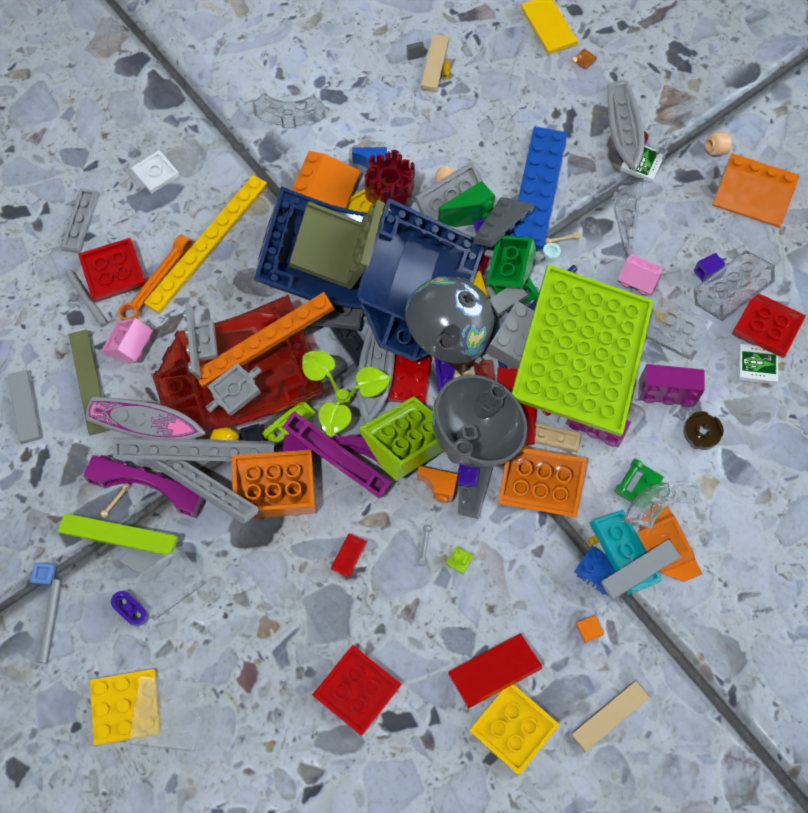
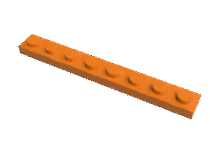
[198,292,335,389]

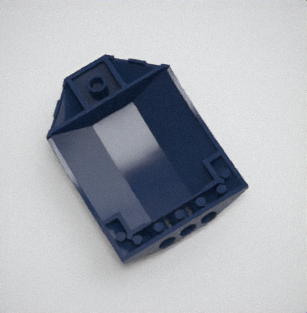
[253,186,367,308]
[357,198,485,362]

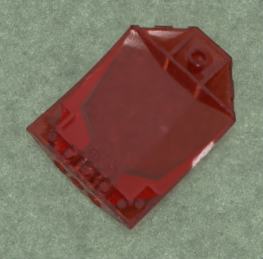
[153,295,325,430]

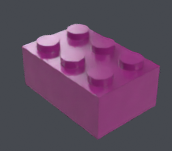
[638,364,705,407]

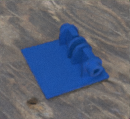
[574,546,616,596]

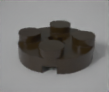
[683,411,724,450]

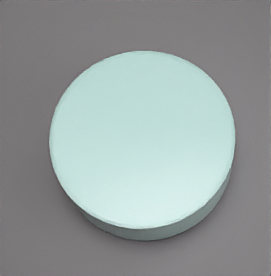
[542,243,561,262]

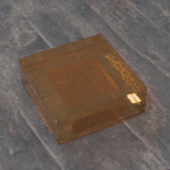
[573,48,597,70]

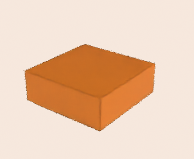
[576,615,604,643]

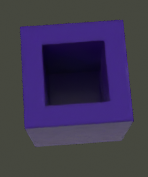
[693,253,726,284]

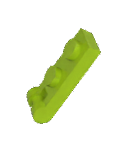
[262,400,316,449]

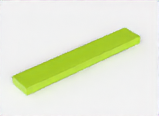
[57,513,178,557]

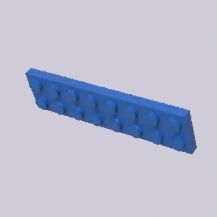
[510,126,567,250]

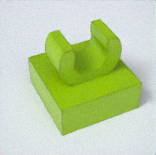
[446,546,473,575]

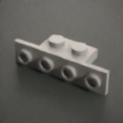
[183,302,218,379]

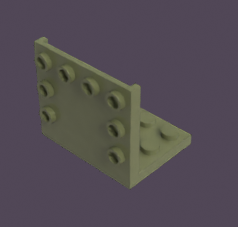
[288,200,384,289]

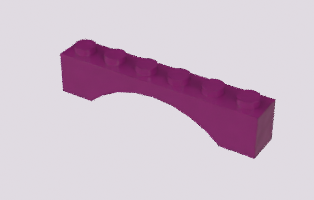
[282,411,391,498]
[283,434,381,466]
[83,455,205,518]

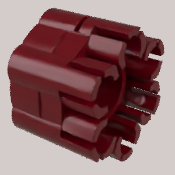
[364,150,415,212]

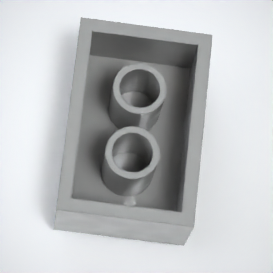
[485,301,534,369]

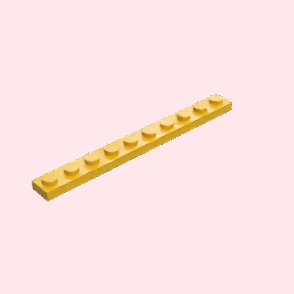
[144,175,268,315]

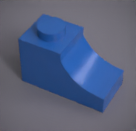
[352,147,387,169]

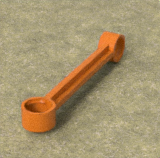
[118,234,193,320]

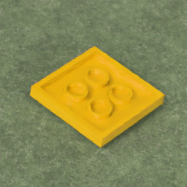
[90,669,160,746]
[469,685,560,776]

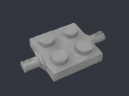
[205,363,262,416]

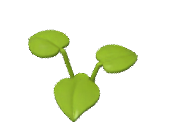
[302,351,390,438]

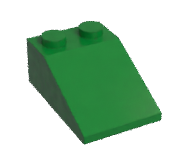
[438,181,495,227]
[486,236,536,289]

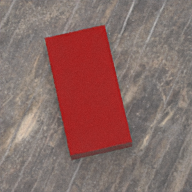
[330,533,367,579]

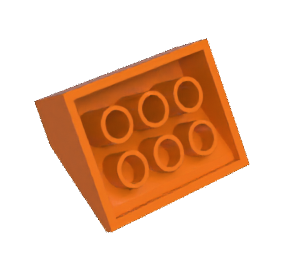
[292,151,361,208]
[712,153,800,228]
[498,446,587,518]
[232,450,316,518]

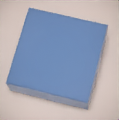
[30,563,57,586]

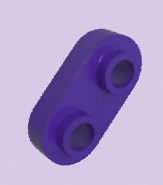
[111,591,148,627]

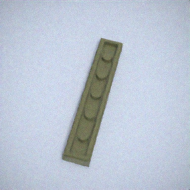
[69,329,109,436]

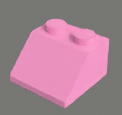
[618,254,664,295]
[101,318,153,363]

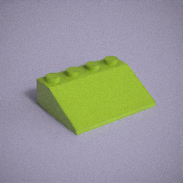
[359,397,443,481]

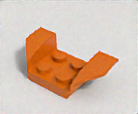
[637,502,703,582]

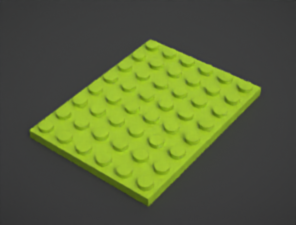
[511,264,654,437]

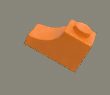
[417,466,458,503]

